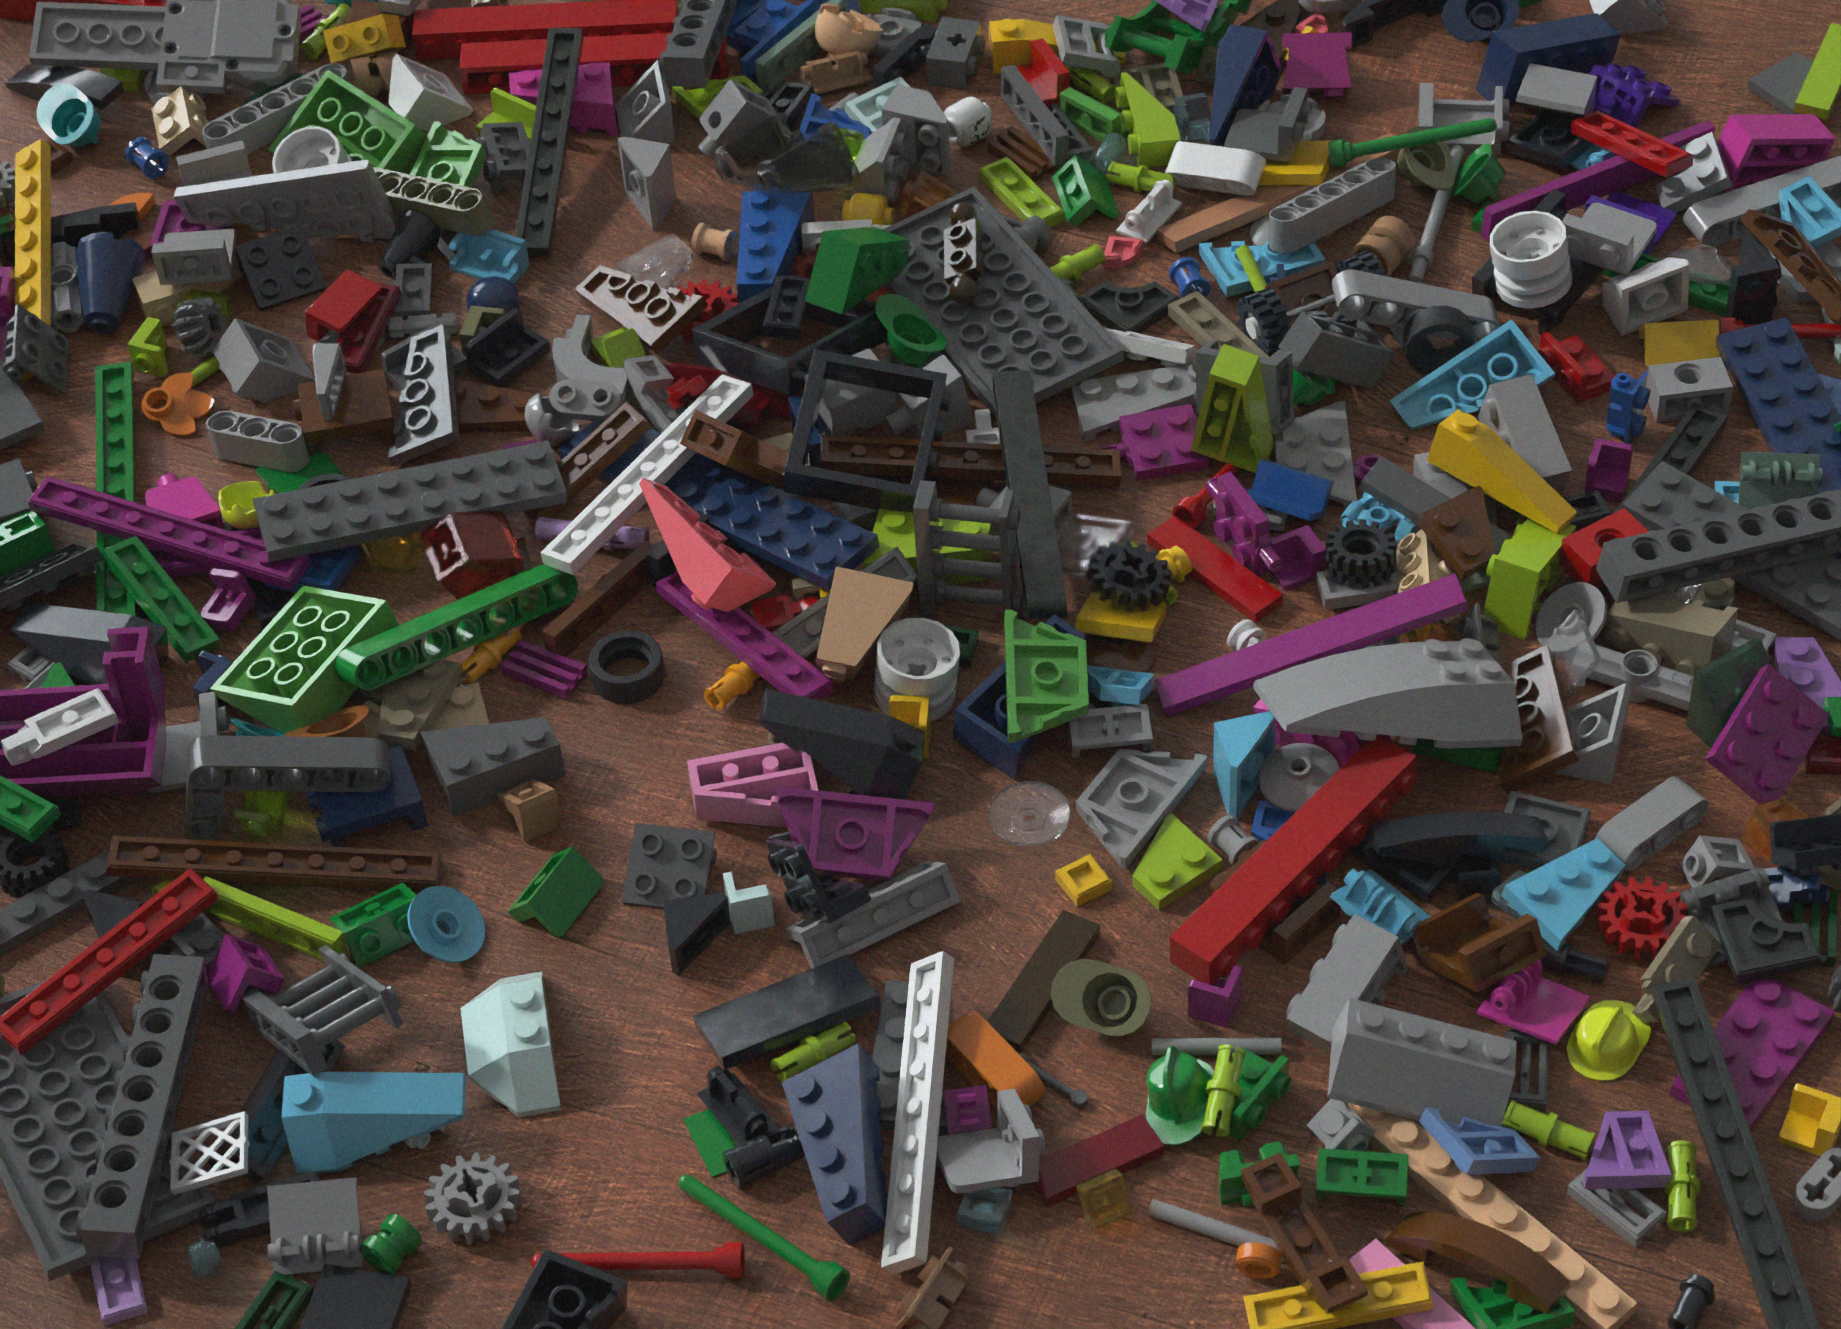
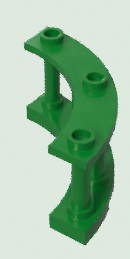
[1104,0,1253,74]

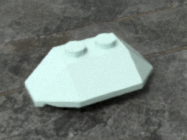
[461,972,561,1118]

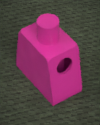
[145,473,224,529]

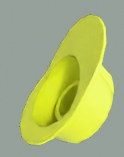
[1567,1000,1651,1081]

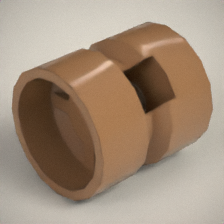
[349,49,397,98]
[1351,216,1415,277]

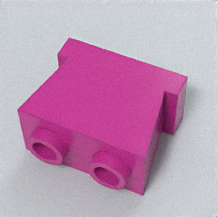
[1282,33,1352,97]

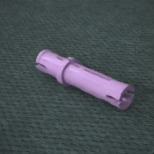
[535,517,650,551]

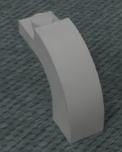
[552,314,634,406]

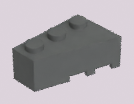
[1278,311,1396,389]
[420,717,566,817]

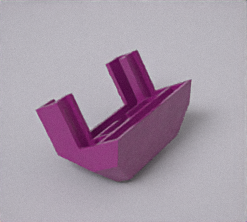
[0,627,166,799]

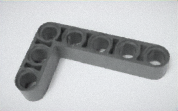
[184,735,391,841]

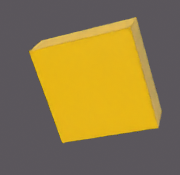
[1055,854,1112,907]

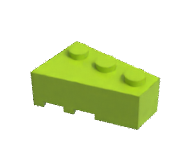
[864,509,993,589]

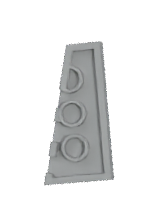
[1070,364,1196,442]

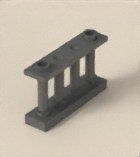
[913,480,1024,620]
[241,945,403,1076]

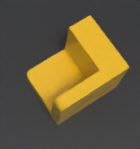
[889,695,932,758]
[1778,1084,1841,1156]

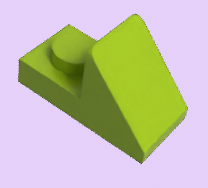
[590,328,646,368]

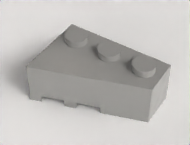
[1477,374,1572,490]
[1286,913,1409,1055]

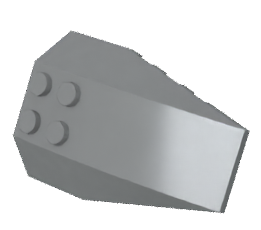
[1253,638,1522,749]

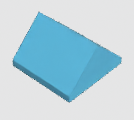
[1213,711,1277,819]

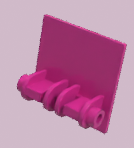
[1477,959,1591,1045]

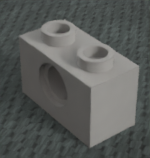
[1646,357,1733,423]

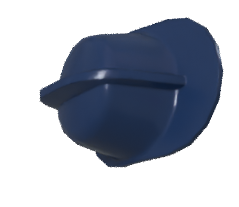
[1442,0,1520,42]

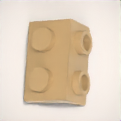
[151,86,209,156]

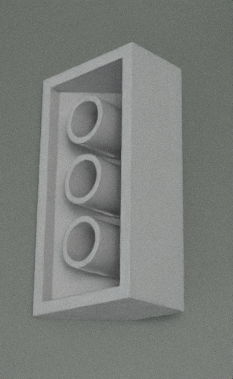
[1327,998,1516,1126]

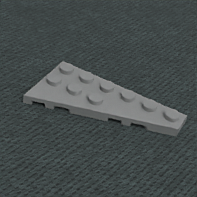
[174,159,399,243]

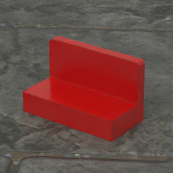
[1016,38,1070,106]
[305,269,381,342]

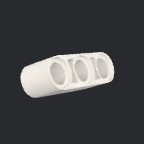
[1165,142,1266,196]

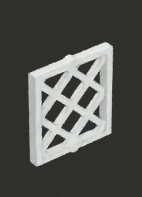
[169,1111,250,1195]

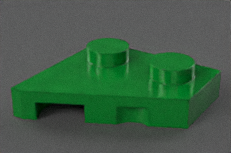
[1450,1278,1575,1329]

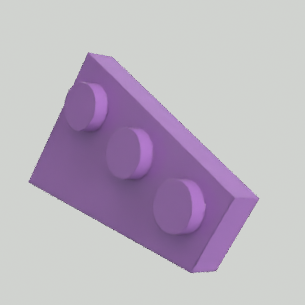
[1772,637,1841,735]

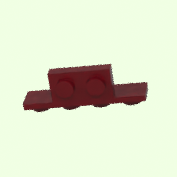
[667,362,805,427]

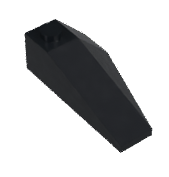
[10,603,169,685]
[759,689,925,800]

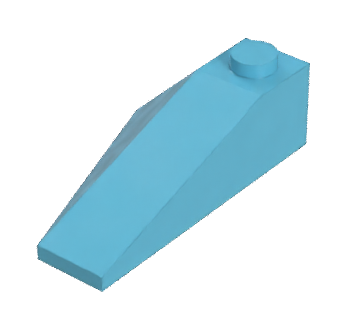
[1389,319,1555,431]
[282,1072,467,1175]

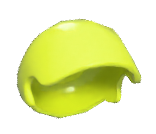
[218,481,275,530]

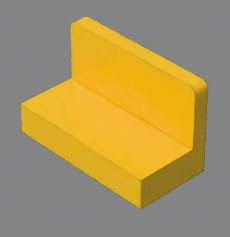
[1638,320,1720,367]

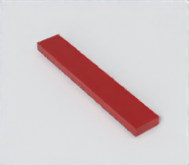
[0,868,219,1055]

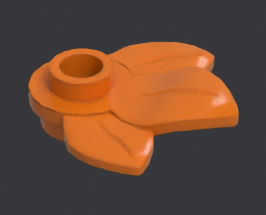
[141,373,215,436]

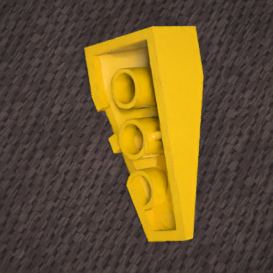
[988,19,1126,74]
[1427,409,1577,534]

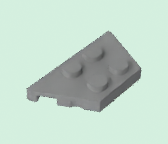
[1273,401,1357,510]
[1076,749,1208,869]

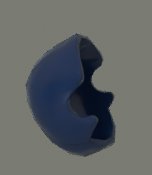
[466,276,520,314]

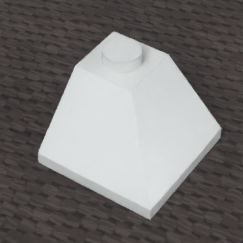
[389,54,474,132]

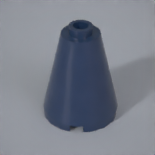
[75,232,146,334]

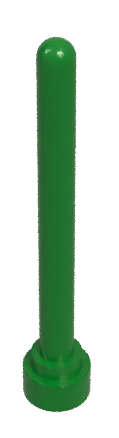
[1328,118,1497,169]
[678,1174,850,1302]

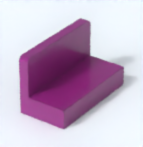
[207,934,285,1013]

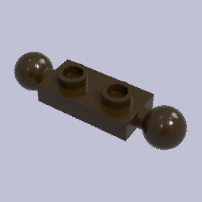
[944,202,983,305]

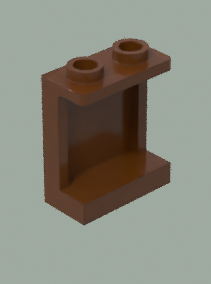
[293,369,396,455]
[680,410,789,490]
[1209,839,1340,965]
[1412,893,1547,993]

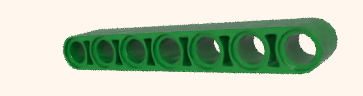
[334,564,578,691]

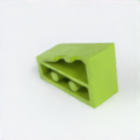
[1190,343,1274,473]
[1483,518,1576,640]

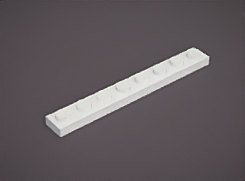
[540,374,754,575]
[881,951,954,1275]

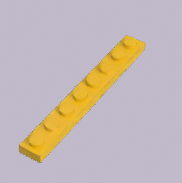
[15,139,51,381]

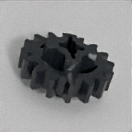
[1086,540,1172,612]

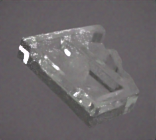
[616,233,694,289]

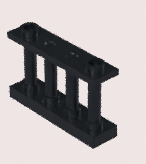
[1472,189,1605,335]

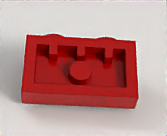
[1538,332,1616,403]

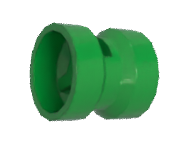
[359,1213,423,1275]

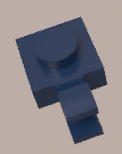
[1762,867,1829,912]

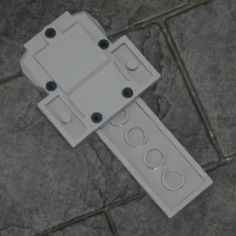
[29,0,302,94]

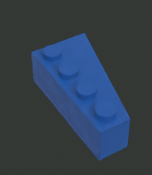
[736,189,815,303]

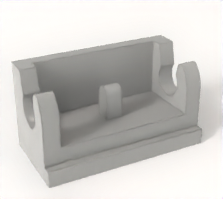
[1067,704,1153,758]

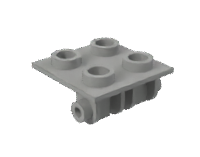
[267,1177,363,1275]

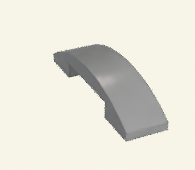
[624,355,686,433]

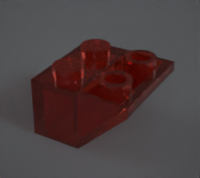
[419,511,525,600]

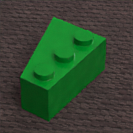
[805,226,910,315]

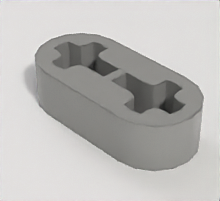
[1793,1147,1841,1222]

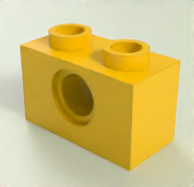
[323,14,406,64]

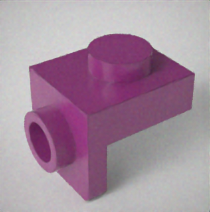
[200,568,256,632]

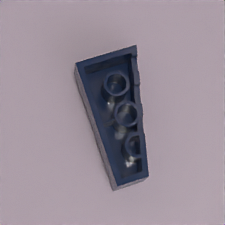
[1475,13,1622,107]

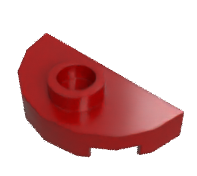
[665,374,707,410]

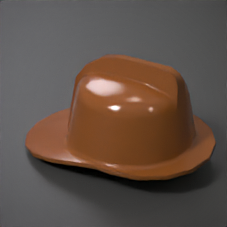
[283,705,370,738]

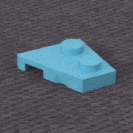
[1779,175,1841,248]

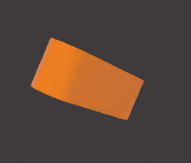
[945,1010,1046,1111]

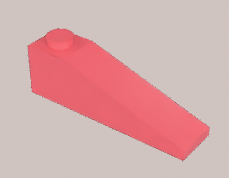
[639,478,777,612]

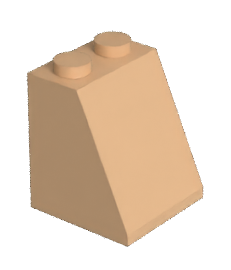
[815,566,913,683]

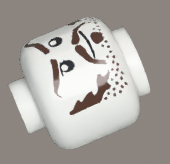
[944,97,993,147]

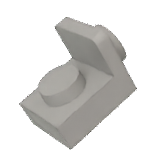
[1680,835,1755,888]
[1307,1099,1376,1151]

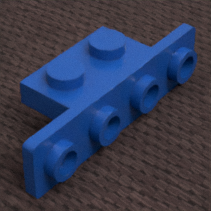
[734,0,825,83]

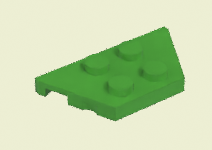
[398,121,487,220]
[1004,610,1089,743]

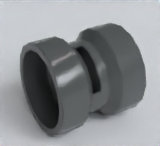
[1013,215,1053,252]

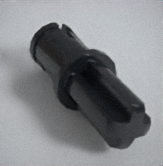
[1541,938,1610,982]

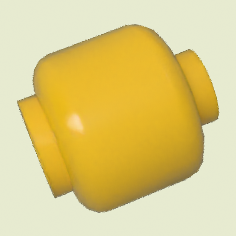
[842,193,895,225]

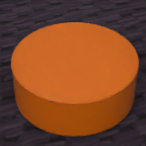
[1235,1243,1282,1279]

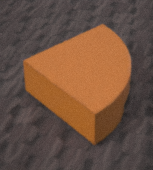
[110,193,156,221]

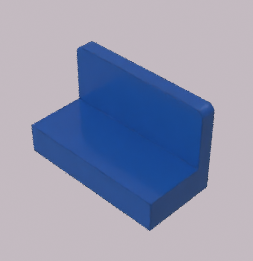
[1246,459,1334,521]

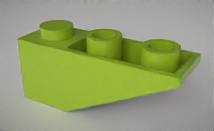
[1115,72,1181,168]

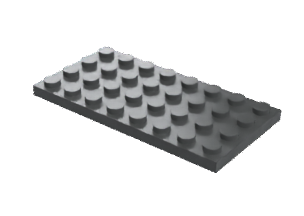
[883,186,1124,419]
[0,980,215,1281]

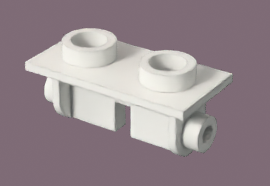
[1116,180,1182,244]

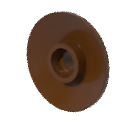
[1085,634,1157,673]

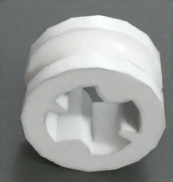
[1227,619,1266,651]

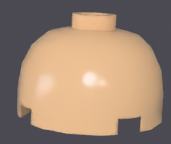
[815,3,883,62]

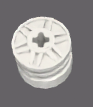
[272,126,353,173]
[1490,211,1572,309]
[874,618,960,721]

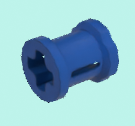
[125,137,169,179]
[1169,257,1211,298]

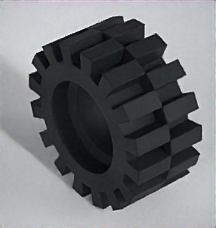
[1326,519,1396,589]
[0,826,70,898]

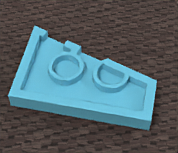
[1199,240,1325,297]
[1502,838,1625,951]

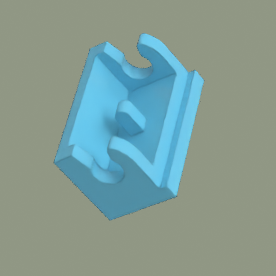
[449,229,530,285]

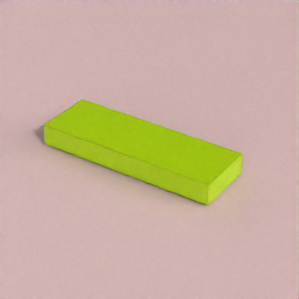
[978,157,1064,227]

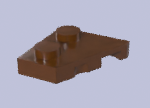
[1417,486,1495,580]

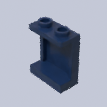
[305,744,428,847]

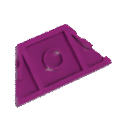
[775,786,934,882]

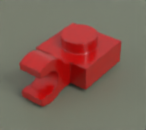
[751,594,818,633]

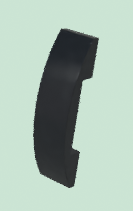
[1342,0,1448,49]

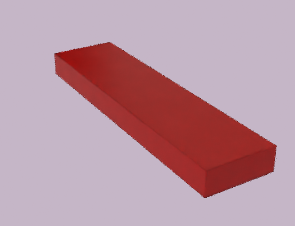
[1571,110,1693,177]
[1147,515,1283,623]

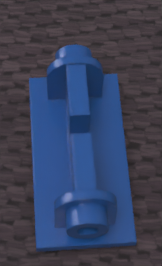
[1606,371,1651,445]

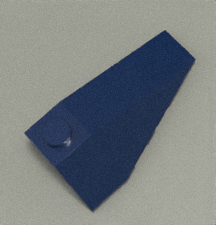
[1209,24,1284,147]

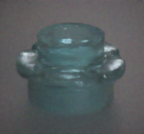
[185,1236,222,1279]

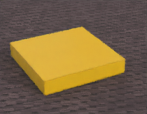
[1258,140,1333,186]
[1075,593,1167,643]

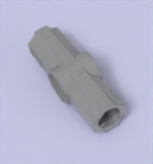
[51,242,84,334]
[1574,642,1701,711]

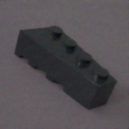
[501,1249,628,1329]

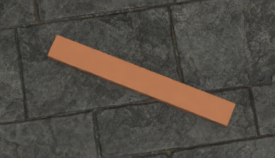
[1157,133,1401,253]

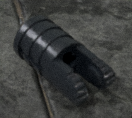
[722,1126,805,1188]

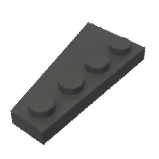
[388,324,460,466]
[872,980,948,1135]

